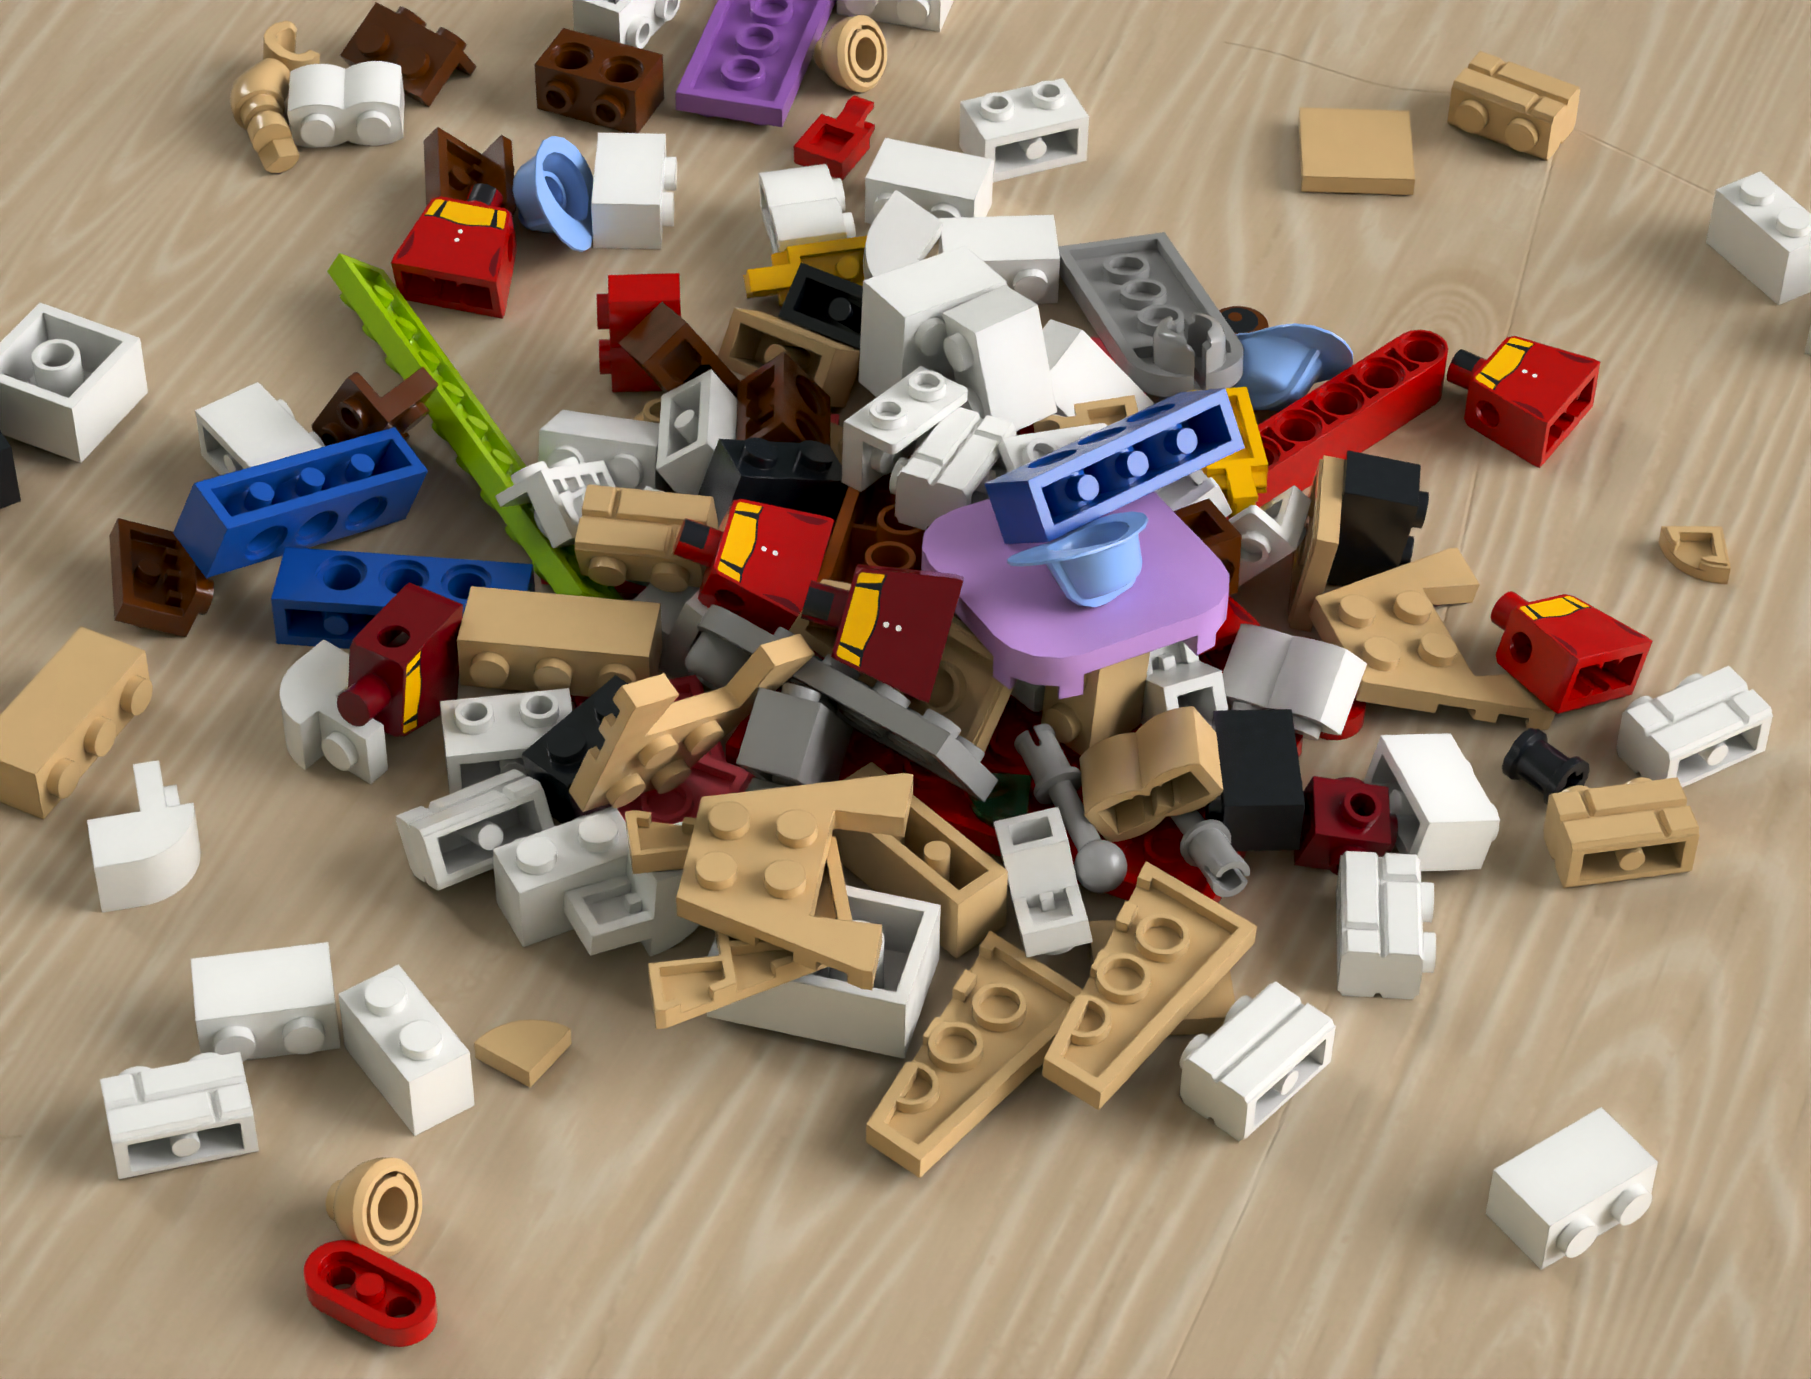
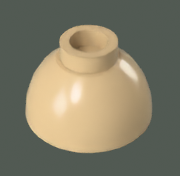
[814,15,887,92]
[326,1158,422,1258]

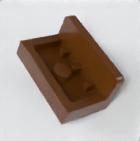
[340,2,477,107]
[424,126,517,217]
[311,367,439,446]
[109,518,214,637]

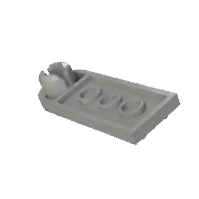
[1058,232,1244,398]
[685,604,998,802]

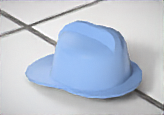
[513,136,593,252]
[1231,323,1353,412]
[1007,511,1148,608]

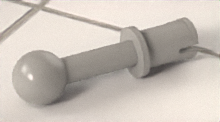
[1014,724,1127,893]
[1170,810,1250,897]

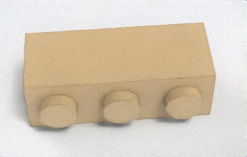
[457,586,662,697]
[0,626,153,820]
[832,762,1008,959]

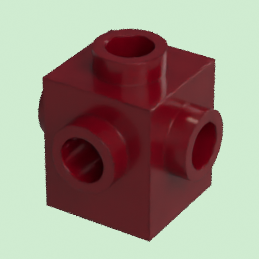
[1294,776,1398,875]

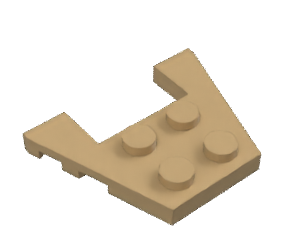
[1308,548,1556,730]
[569,633,815,812]
[676,773,913,990]
[625,810,852,1029]

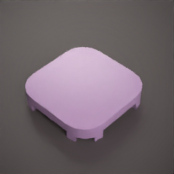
[921,492,1230,699]

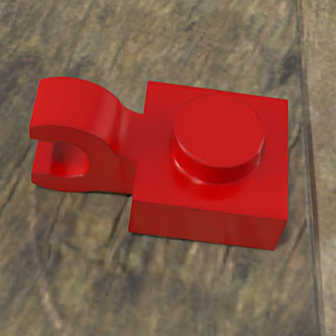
[793,96,875,180]

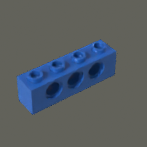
[984,388,1245,544]
[173,427,428,578]
[271,547,535,649]

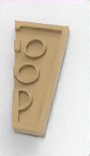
[1042,861,1257,1110]
[866,931,1083,1178]

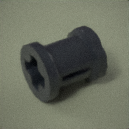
[1502,728,1590,804]

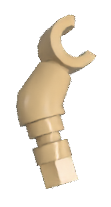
[230,21,320,173]

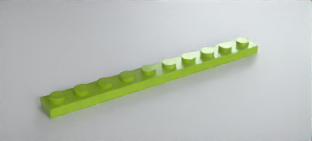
[327,253,623,600]

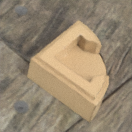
[1658,526,1731,584]
[474,1019,572,1088]

